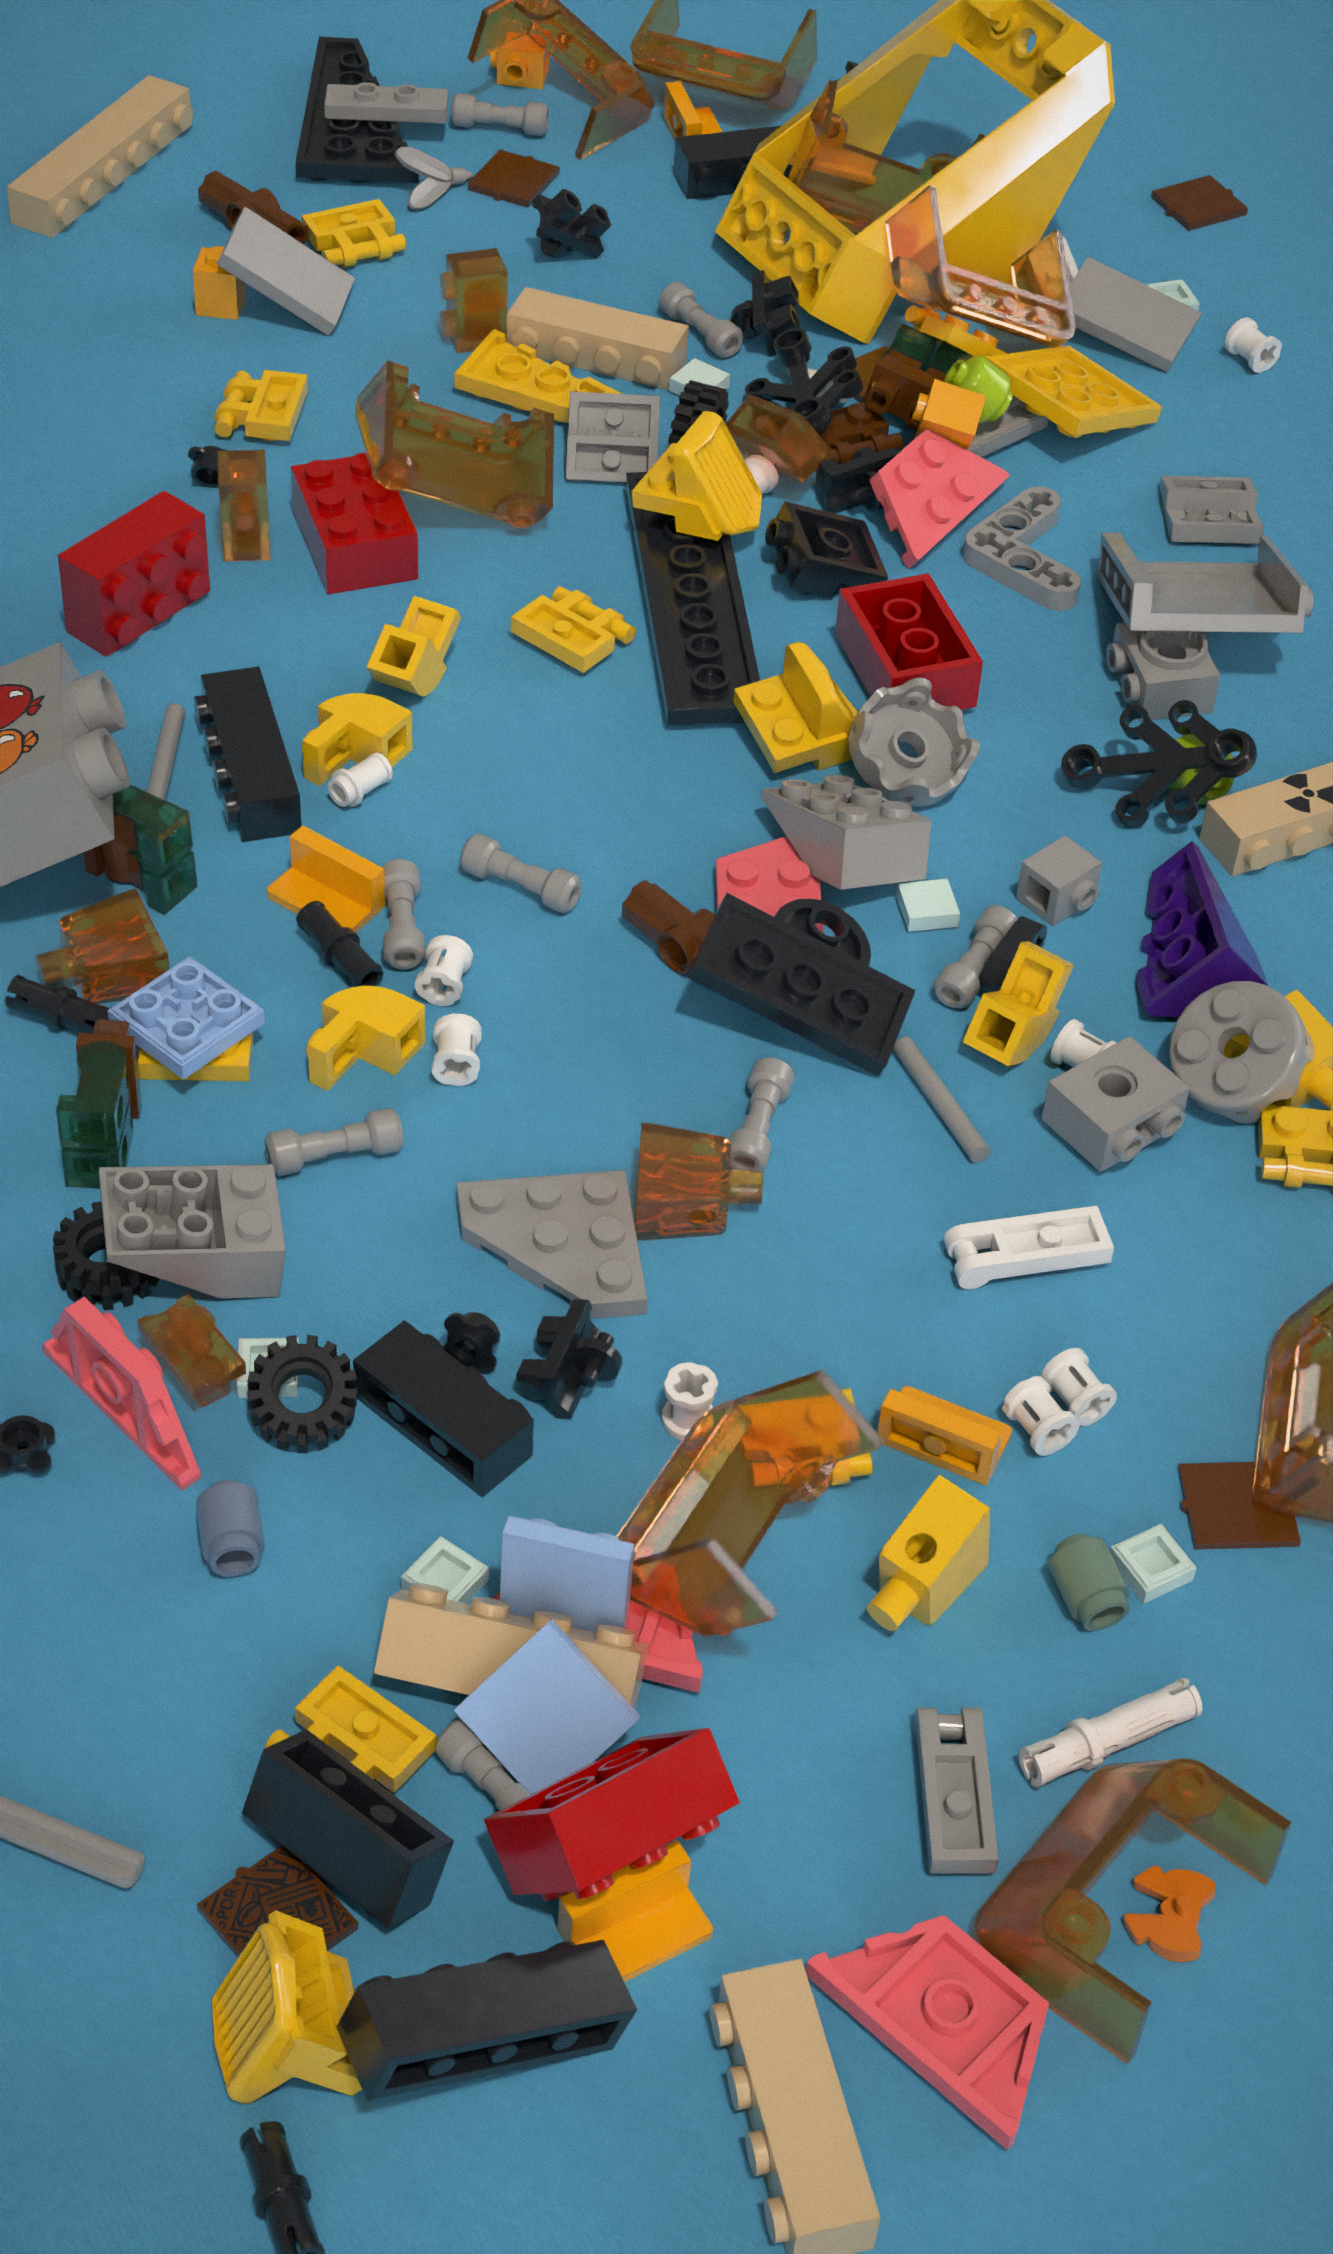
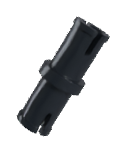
[296,901,384,987]
[5,975,111,1034]
[240,2121,325,2254]

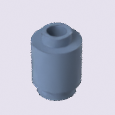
[196,1480,265,1577]

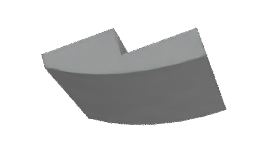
[566,391,660,484]
[1160,475,1264,544]

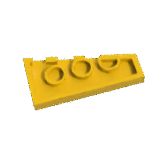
[454,329,622,423]

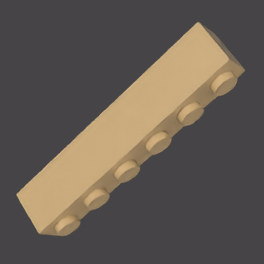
[6,75,193,238]

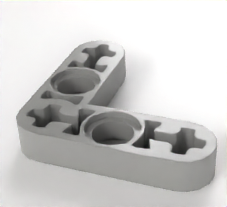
[963,487,1081,611]

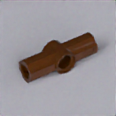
[198,170,309,245]
[622,880,731,1001]

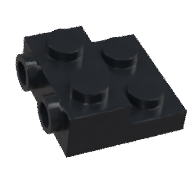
[765,501,889,597]

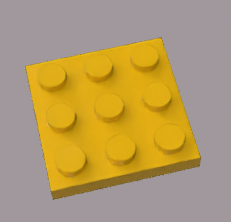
[985,345,1163,438]

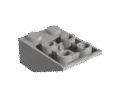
[761,775,931,890]
[99,1164,286,1299]

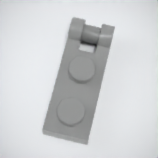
[914,1707,999,1874]

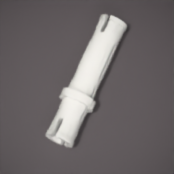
[1019,1677,1202,1788]

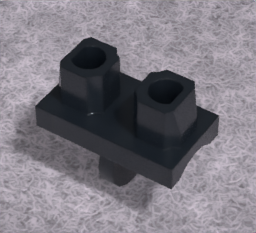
[531,188,611,259]
[730,270,800,357]
[816,446,899,513]
[516,1299,623,1419]

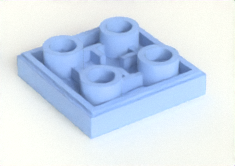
[108,956,265,1080]
[500,1516,635,1632]
[454,1619,641,1795]

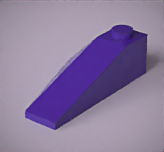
[1137,841,1268,1017]

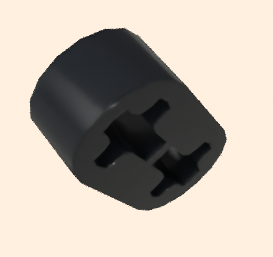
[980,916,1047,993]

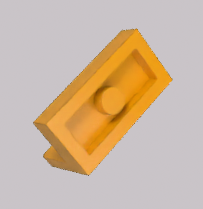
[664,81,723,140]
[267,825,385,933]
[876,1386,1012,1486]
[558,1840,713,1982]

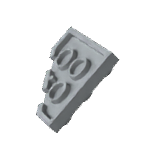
[457,1170,647,1319]

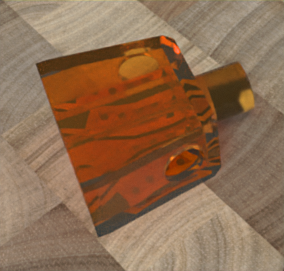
[35,888,170,1004]
[635,1122,763,1241]

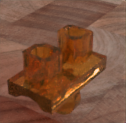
[137,1294,246,1407]

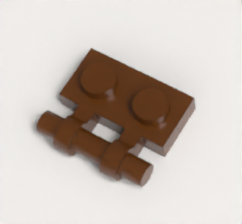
[789,402,903,465]

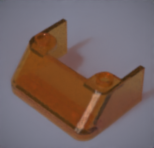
[467,0,655,160]
[631,0,817,109]
[788,80,986,235]
[885,185,1076,348]
[616,1370,884,1636]
[972,1758,1292,2065]

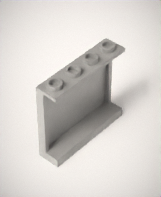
[1098,532,1313,633]

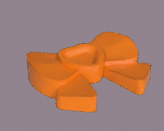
[1124,1865,1216,1962]

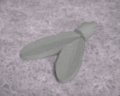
[395,147,473,210]

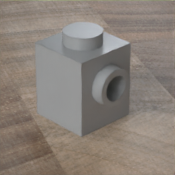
[1016,835,1102,927]

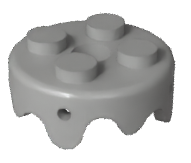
[848,678,980,807]
[1169,981,1315,1124]

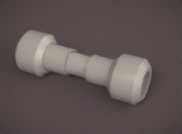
[450,93,549,137]
[659,282,743,358]
[460,833,582,913]
[382,859,426,969]
[933,905,1017,1009]
[724,1058,795,1175]
[264,1108,404,1176]
[436,1718,530,1810]

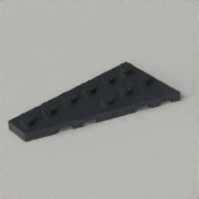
[295,36,419,183]

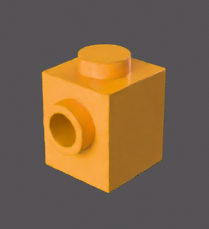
[490,29,550,89]
[193,246,247,320]
[912,379,986,450]

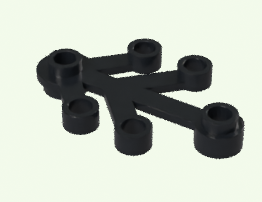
[745,328,863,438]
[1061,700,1257,828]

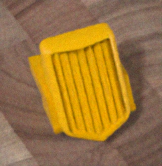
[632,411,762,541]
[733,642,858,773]
[212,1910,362,2104]

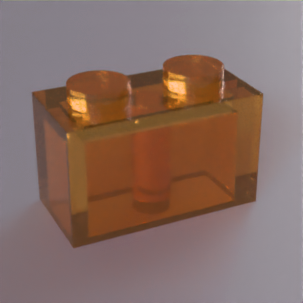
[440,248,508,353]
[726,394,830,484]
[217,450,271,562]

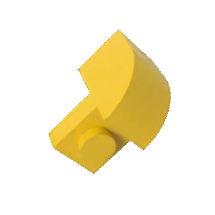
[366,596,461,696]
[301,693,413,786]
[962,941,1074,1066]
[306,986,426,1091]

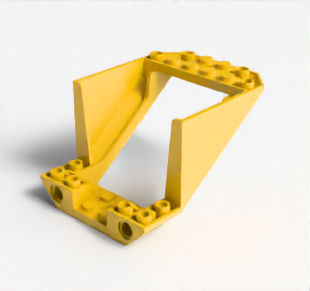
[715,0,1115,344]

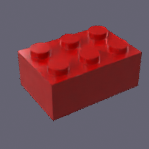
[291,452,419,595]
[57,490,210,657]
[835,573,983,710]
[483,1727,740,1901]

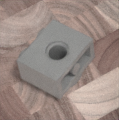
[1106,622,1221,722]
[1042,1036,1190,1172]

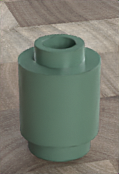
[1048,1534,1130,1631]

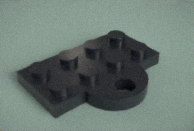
[687,893,916,1077]

